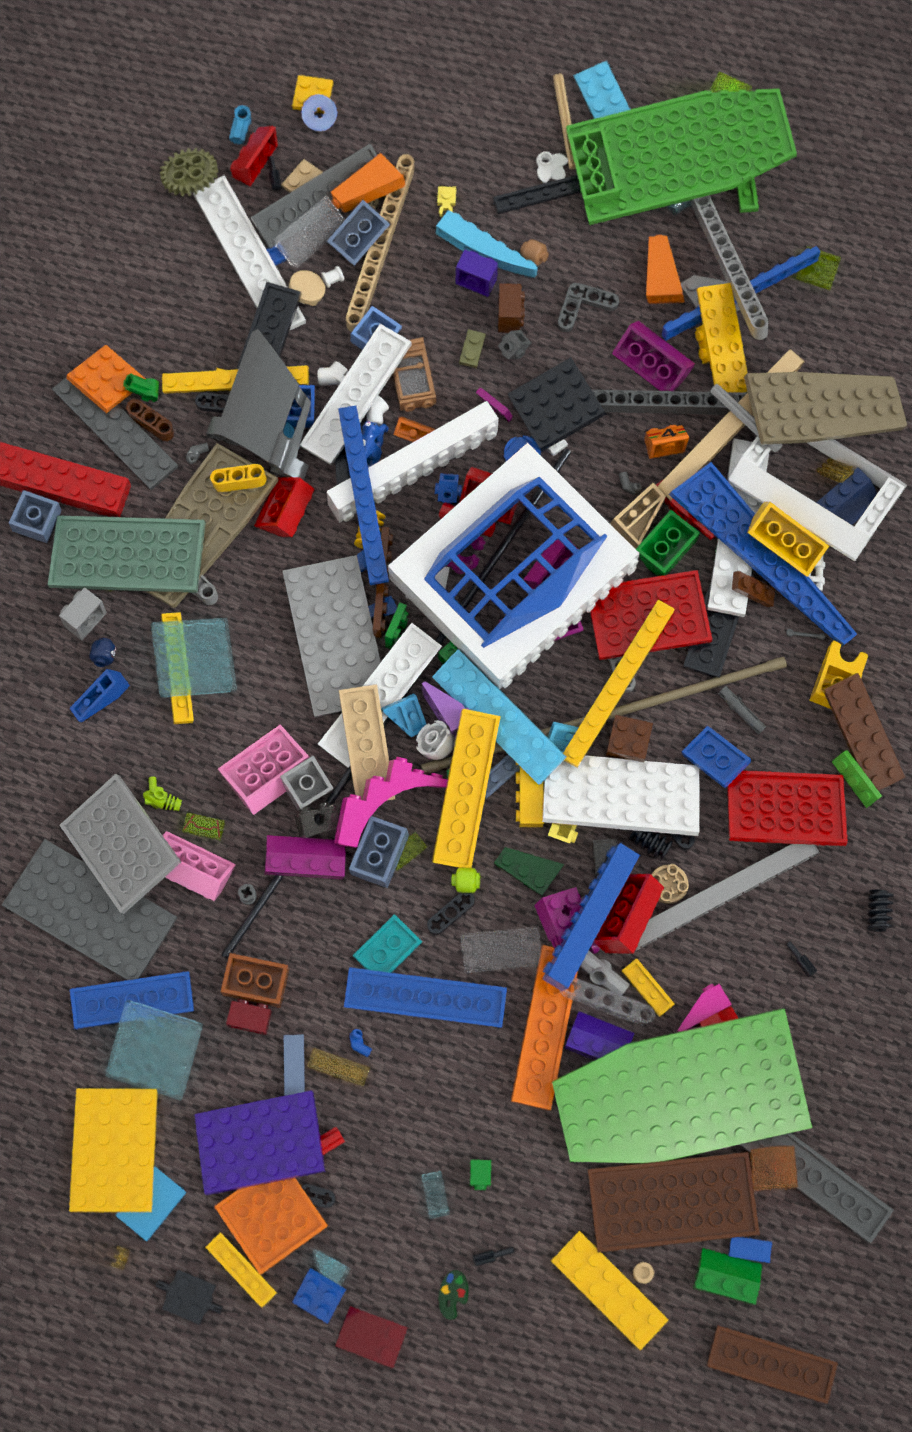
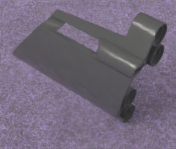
[206,329,311,480]

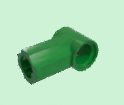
[123,373,159,402]

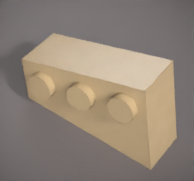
[610,483,666,549]

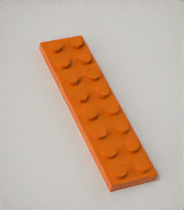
[511,945,578,1111]

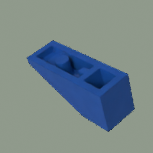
[70,669,130,722]

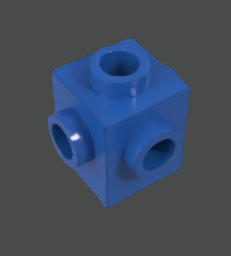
[435,473,462,504]

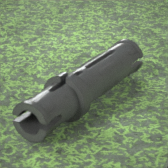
[718,686,767,735]

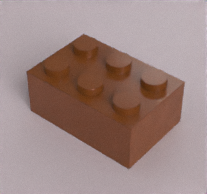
[220,953,289,1008]

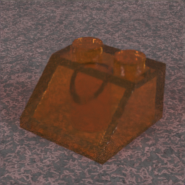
[750,1146,798,1191]

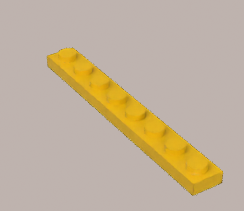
[162,366,309,393]

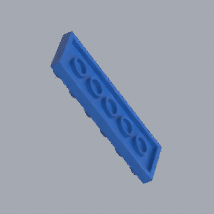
[70,971,194,1029]

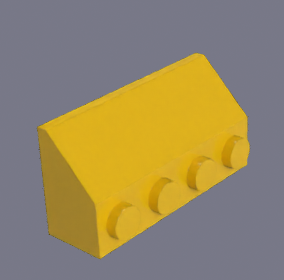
[747,502,829,577]

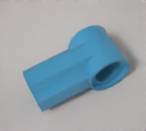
[229,105,251,144]

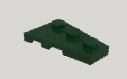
[494,847,564,897]

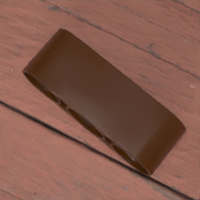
[126,399,174,441]

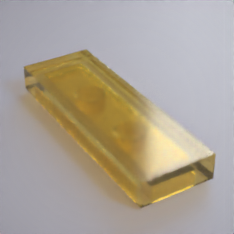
[307,1048,370,1087]

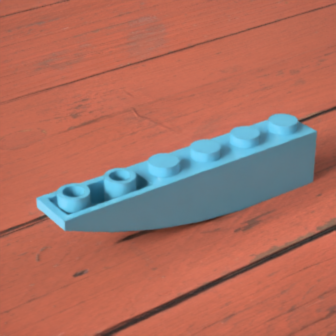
[436,210,537,277]

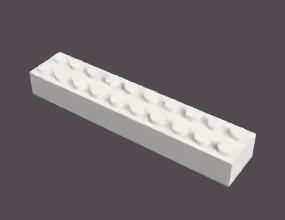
[327,401,499,523]

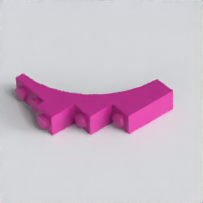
[334,757,448,848]

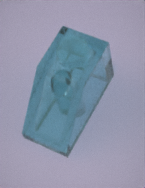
[312,1249,351,1287]

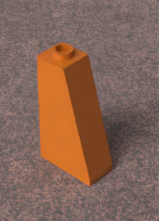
[331,153,406,213]
[646,235,685,304]

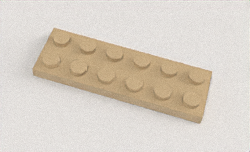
[339,684,395,800]

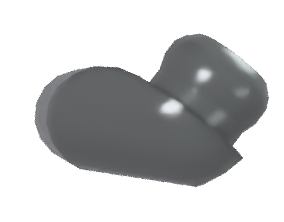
[186,442,209,464]
[618,472,642,495]

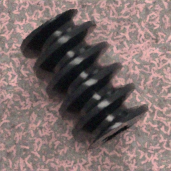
[628,830,673,862]
[867,889,894,932]

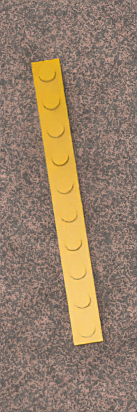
[563,600,675,768]

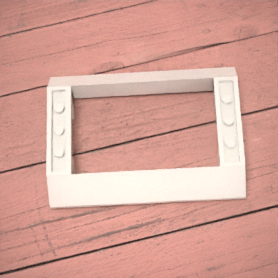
[728,436,907,561]

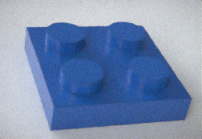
[292,1268,346,1324]

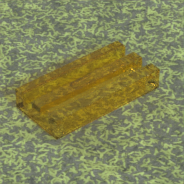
[816,458,855,483]
[111,1246,130,1270]

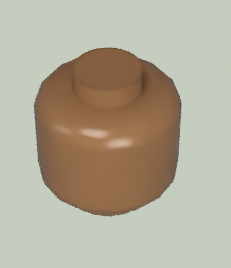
[520,239,548,266]

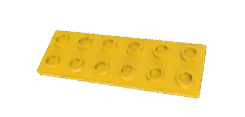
[695,283,748,393]

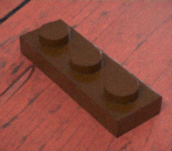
[732,571,775,607]

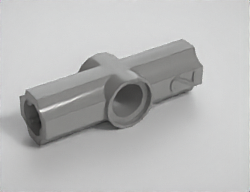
[580,951,629,997]

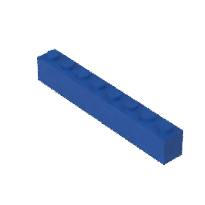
[542,843,640,991]

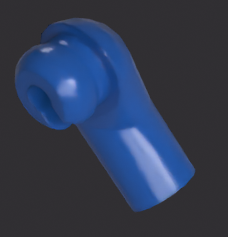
[349,1029,372,1058]

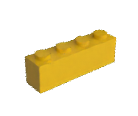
[515,761,544,827]

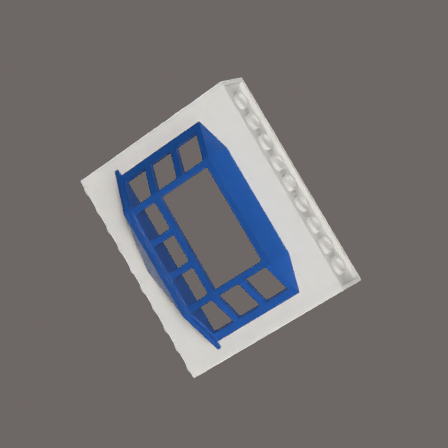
[388,443,639,689]

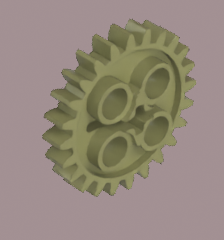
[160,148,219,197]

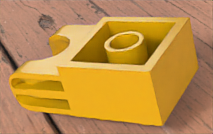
[809,640,868,709]

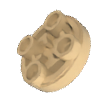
[289,270,325,306]
[652,864,689,904]

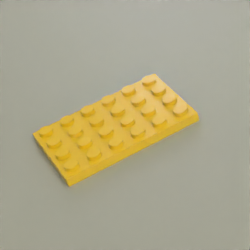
[69,1089,158,1212]

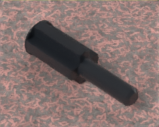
[268,156,282,191]
[786,941,818,978]
[472,1247,514,1267]

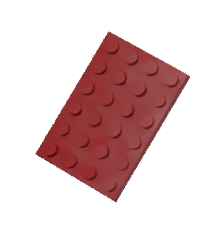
[590,570,712,660]
[727,771,847,846]

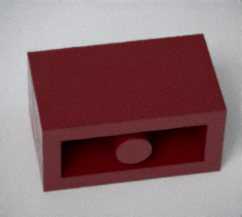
[226,999,272,1035]

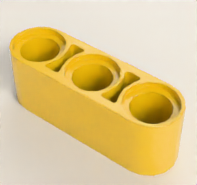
[210,464,267,492]

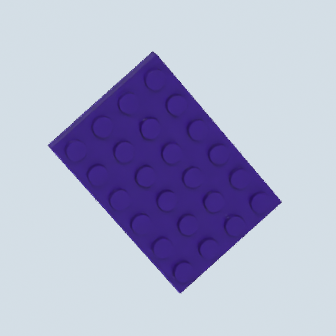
[195,1090,325,1195]

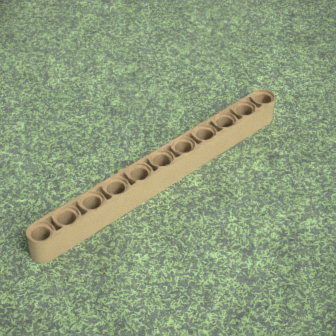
[346,154,414,332]
[658,349,805,500]

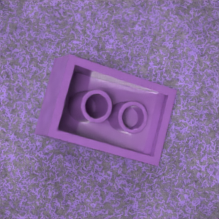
[422,682,469,739]

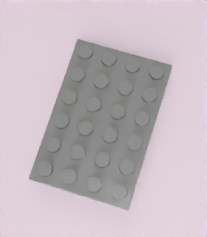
[60,774,181,914]

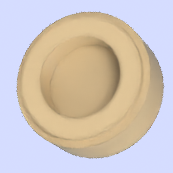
[633,1262,654,1284]

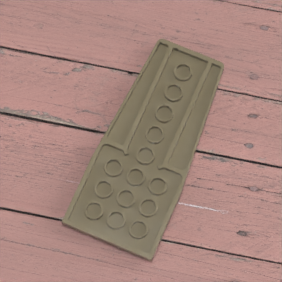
[744,372,907,445]
[145,443,278,608]

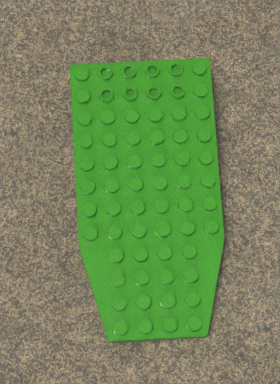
[566,89,797,225]
[552,1008,812,1163]

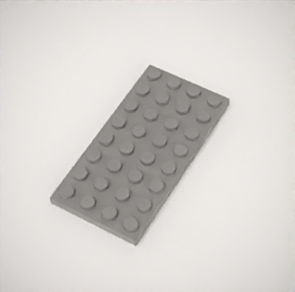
[283,555,381,718]

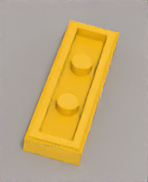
[621,958,675,1017]

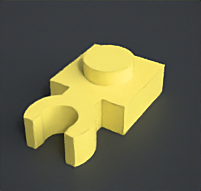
[437,186,456,217]

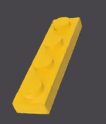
[206,1233,277,1308]

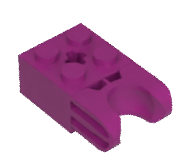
[534,887,600,954]

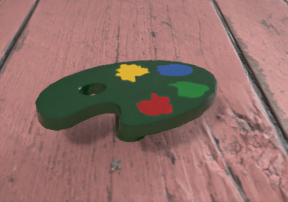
[439,1270,469,1320]

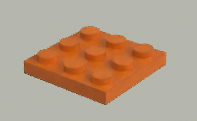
[66,345,146,413]

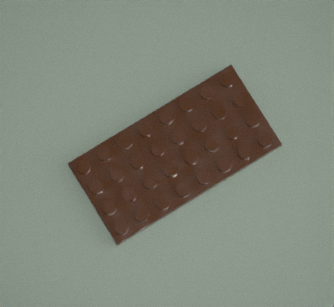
[587,1152,760,1253]

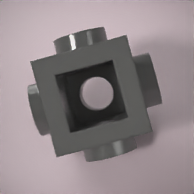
[498,330,531,360]

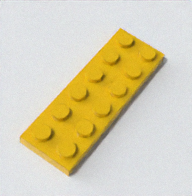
[551,1231,668,1350]

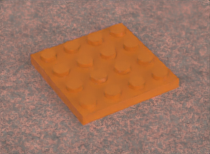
[214,1178,328,1275]

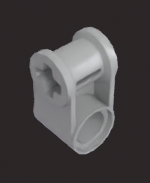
[192,575,218,605]

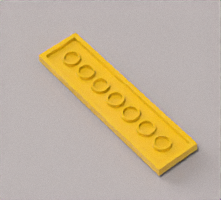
[432,709,501,868]

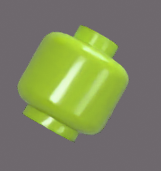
[452,868,480,893]

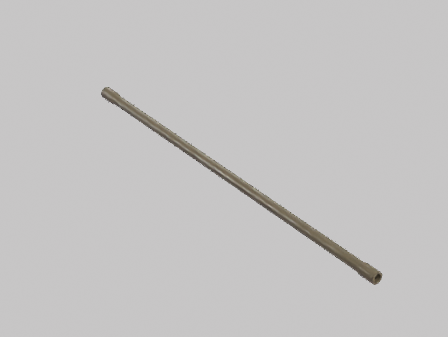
[421,657,787,775]

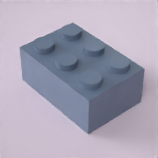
[349,816,409,888]

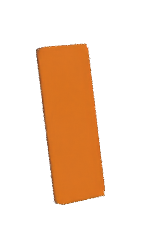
[393,417,436,442]

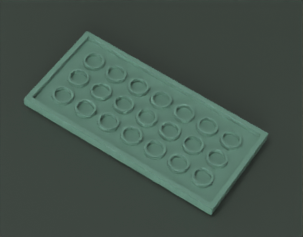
[48,515,206,593]

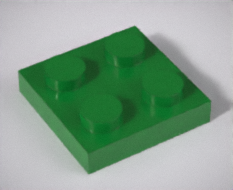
[385,603,409,650]

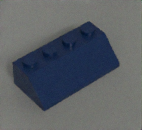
[816,467,877,545]

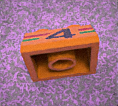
[644,425,689,459]

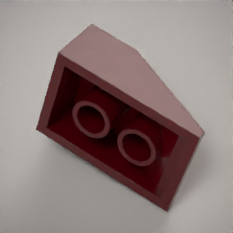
[335,1306,408,1368]

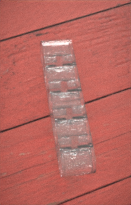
[560,978,655,1025]

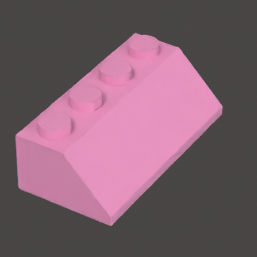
[163,831,236,901]

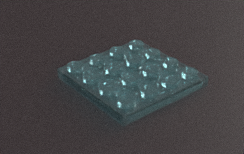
[151,618,237,697]
[105,1000,203,1100]

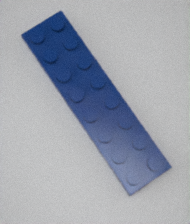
[344,967,507,1028]

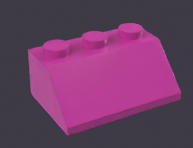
[523,538,577,590]

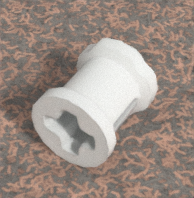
[321,266,344,288]

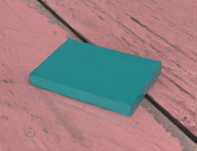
[352,914,422,973]

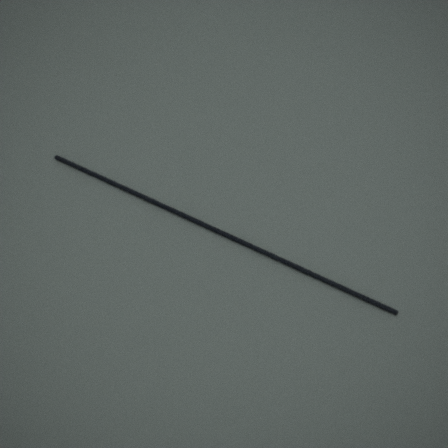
[221,449,571,959]

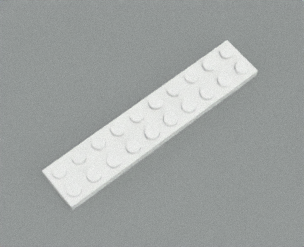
[193,176,306,331]
[707,438,769,617]

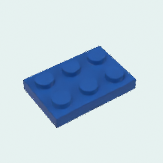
[682,726,751,788]

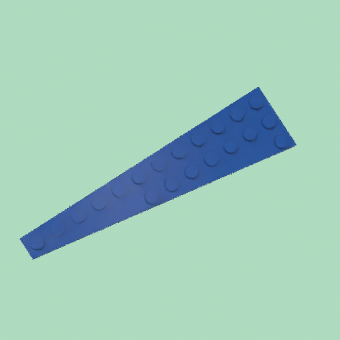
[669,462,857,647]

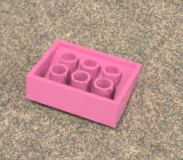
[218,725,310,815]

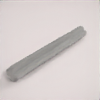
[711,384,782,452]

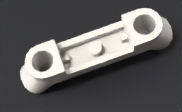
[317,361,389,426]

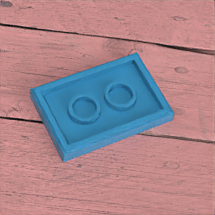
[115,1167,187,1241]

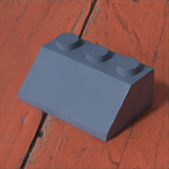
[327,200,390,266]

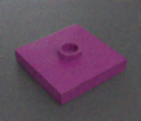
[476,387,513,422]

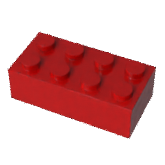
[593,874,664,954]

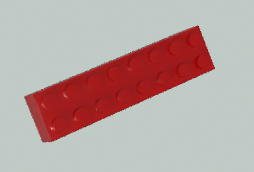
[0,442,131,517]

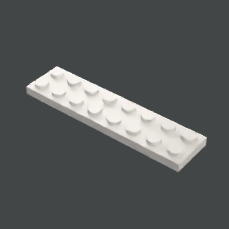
[300,324,412,466]
[318,623,442,768]

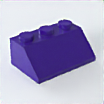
[565,1011,634,1060]

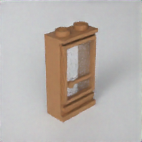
[392,338,436,412]

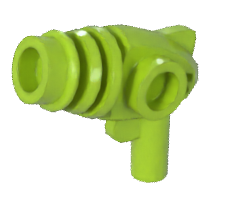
[143,776,182,811]

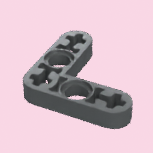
[557,283,619,332]

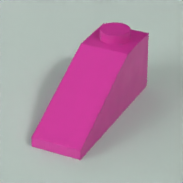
[677,984,732,1032]

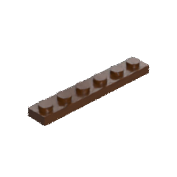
[373,527,394,638]

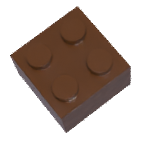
[498,283,525,333]
[606,715,653,763]

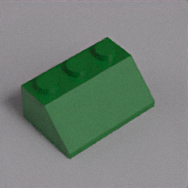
[636,510,700,576]
[693,1248,762,1305]

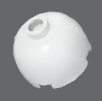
[416,720,455,760]

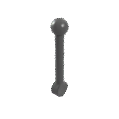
[786,629,826,640]

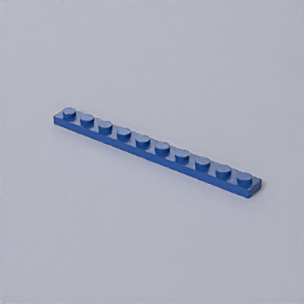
[662,246,820,341]
[338,405,389,585]

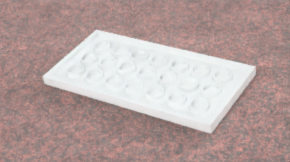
[542,756,699,836]

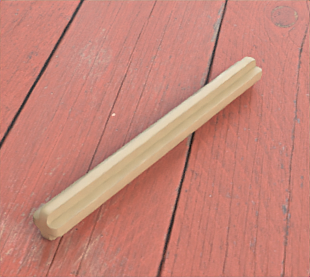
[554,74,576,169]

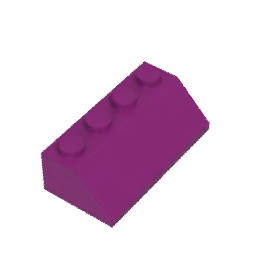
[612,321,695,391]
[264,835,345,879]

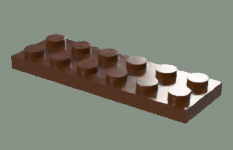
[822,673,905,791]
[706,1325,838,1404]

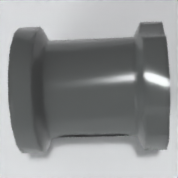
[238,884,257,905]

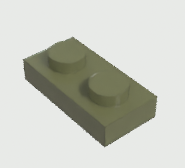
[459,329,486,368]

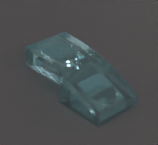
[421,1171,450,1219]

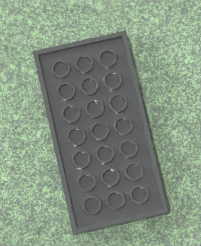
[2,839,177,980]

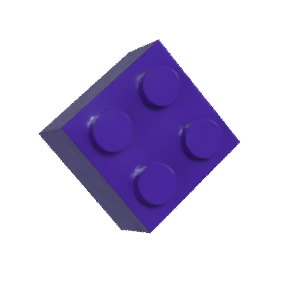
[455,250,498,297]

